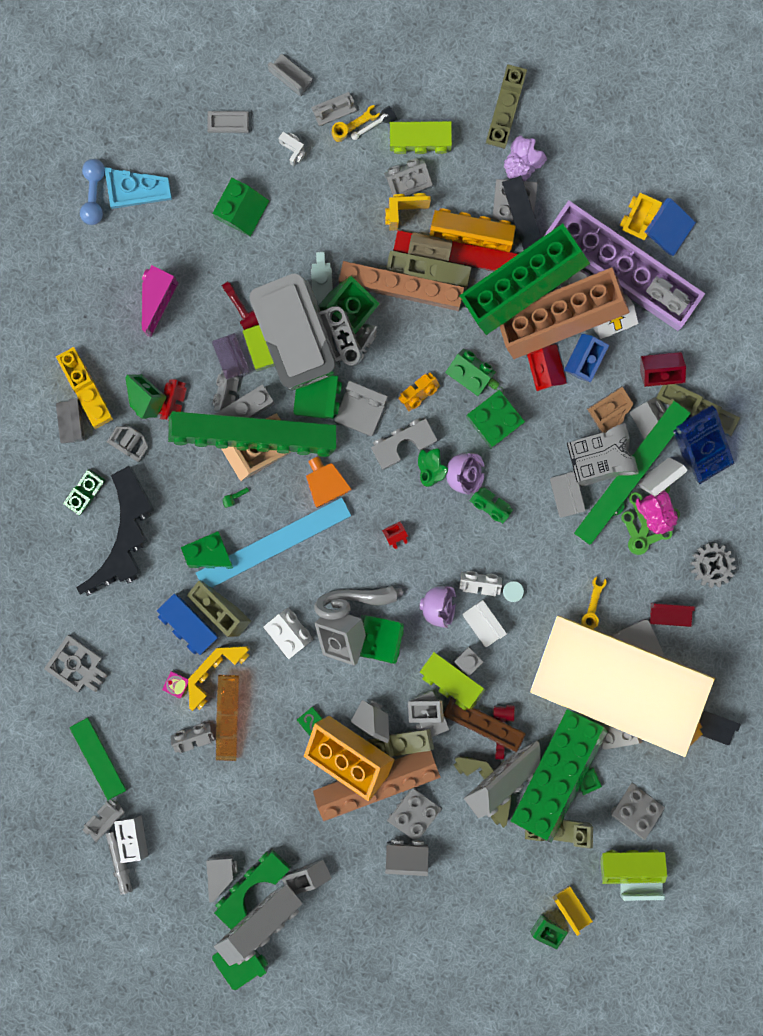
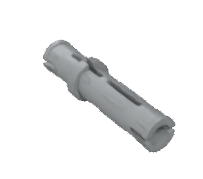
[105,831,133,895]

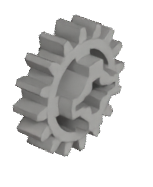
[690,543,736,588]

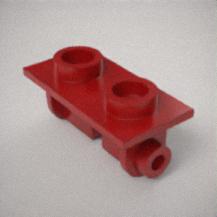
[159,380,187,421]

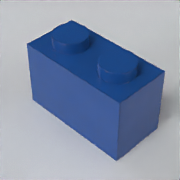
[564,334,609,382]

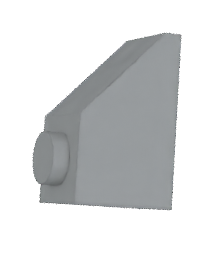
[351,700,389,743]
[207,856,238,903]
[282,860,332,895]

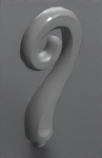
[314,586,403,619]

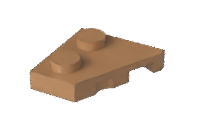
[587,387,633,433]

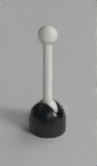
[351,105,398,140]

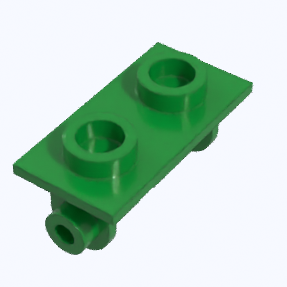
[469,487,513,524]

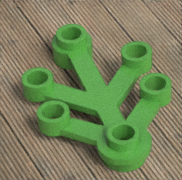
[621,486,680,555]

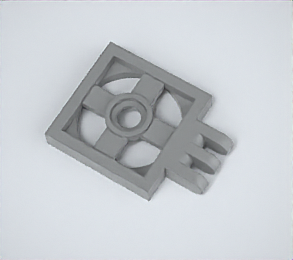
[44,635,108,693]

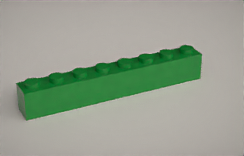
[168,411,336,457]

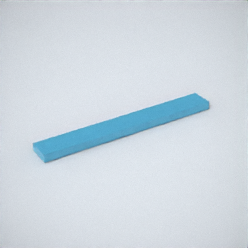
[196,498,351,588]

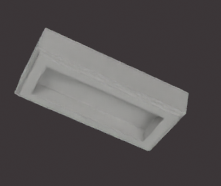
[207,111,249,133]

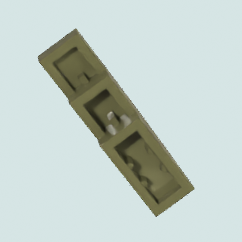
[656,384,740,437]

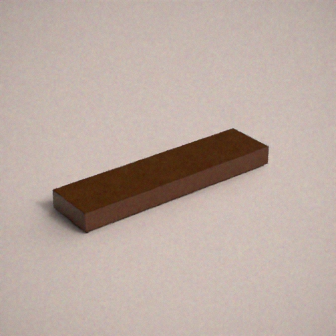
[443,697,526,753]

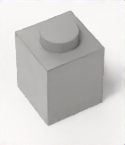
[454,647,483,677]

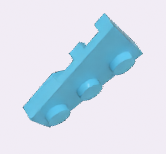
[104,167,172,209]

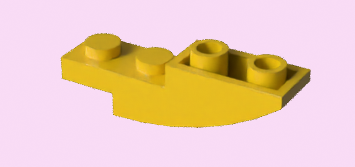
[56,347,113,429]

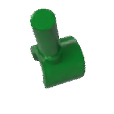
[222,487,249,508]

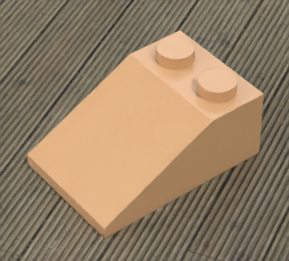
[222,413,291,481]

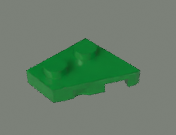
[180,531,233,569]

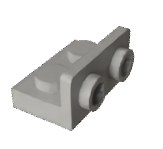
[384,158,433,196]

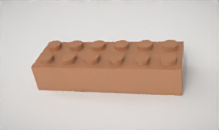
[500,267,630,359]

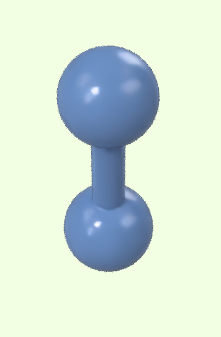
[80,159,105,225]

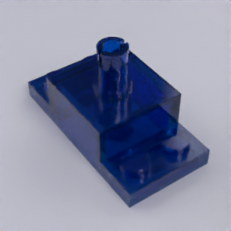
[673,405,735,485]

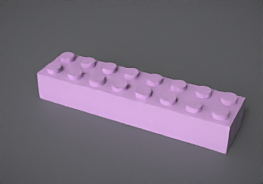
[544,200,705,331]

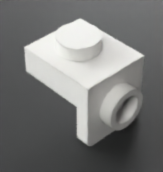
[279,132,305,166]

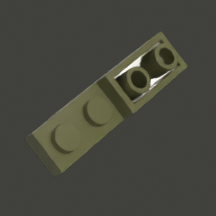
[386,251,472,288]
[365,729,434,757]

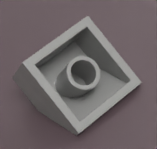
[315,609,366,666]
[385,839,428,876]

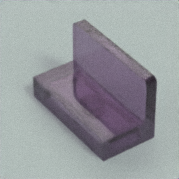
[212,333,249,380]

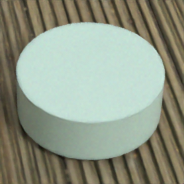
[503,581,524,602]

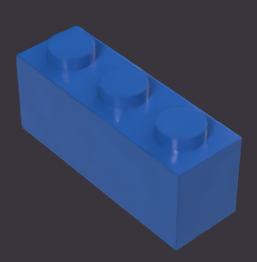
[157,593,219,655]

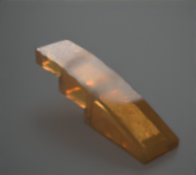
[216,675,239,761]

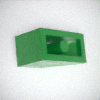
[125,374,166,419]

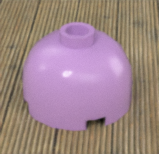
[446,453,485,494]
[420,586,456,628]

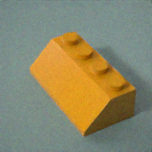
[430,208,515,252]
[304,716,394,801]

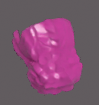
[636,489,678,534]

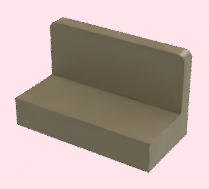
[408,233,452,262]

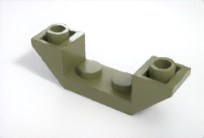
[485,64,527,149]
[453,755,511,828]
[525,819,593,849]

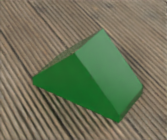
[530,914,568,950]

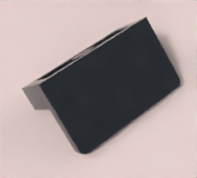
[699,710,741,745]

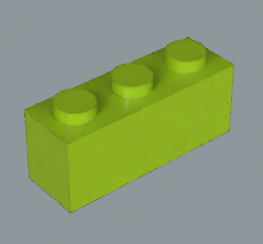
[390,121,452,154]
[420,652,486,710]
[600,850,667,884]

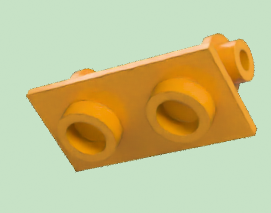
[398,372,440,412]

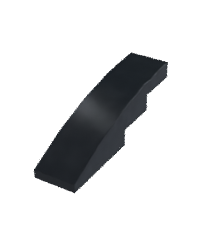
[502,175,542,250]

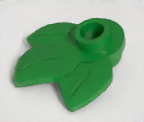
[418,448,448,487]

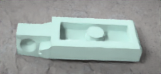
[311,252,333,306]

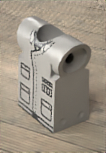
[567,423,639,487]

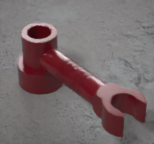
[221,281,259,330]
[493,705,515,759]

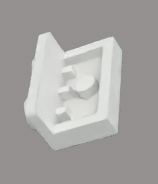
[264,608,313,659]

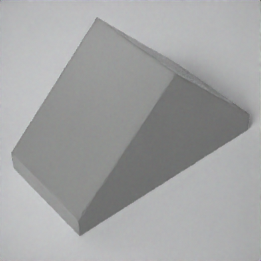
[408,699,444,723]

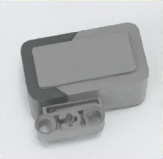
[249,274,362,390]

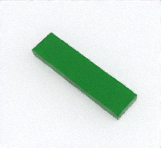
[69,717,127,800]

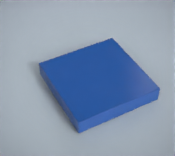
[645,198,696,256]

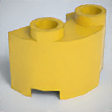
[619,193,662,240]

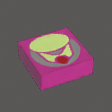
[162,671,188,699]

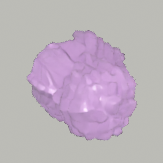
[504,135,547,181]

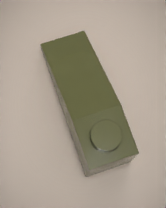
[187,580,251,637]

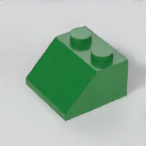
[212,177,269,237]
[319,276,380,335]

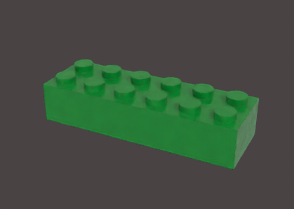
[459,223,590,335]
[510,709,608,843]

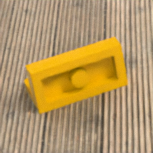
[553,885,593,936]

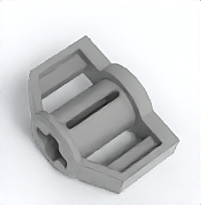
[106,426,148,462]

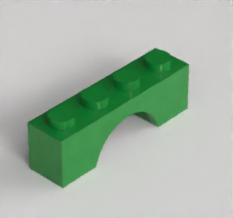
[214,850,291,930]

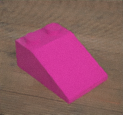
[142,265,179,337]

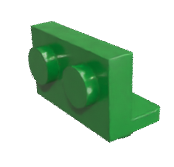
[445,348,496,396]

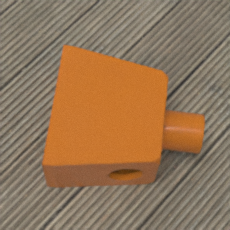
[306,456,352,508]

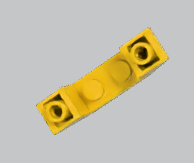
[188,646,250,711]

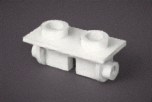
[459,571,502,596]

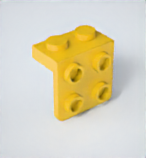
[385,193,431,230]

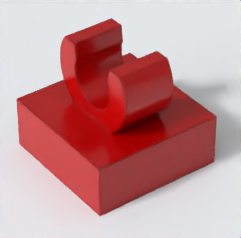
[382,521,408,549]

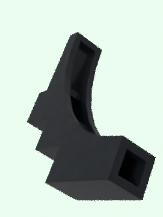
[76,466,154,596]

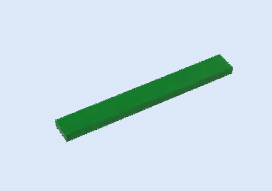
[574,401,690,545]

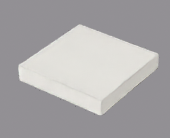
[637,457,688,496]

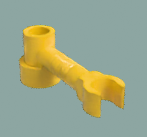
[331,105,380,142]
[581,577,606,629]

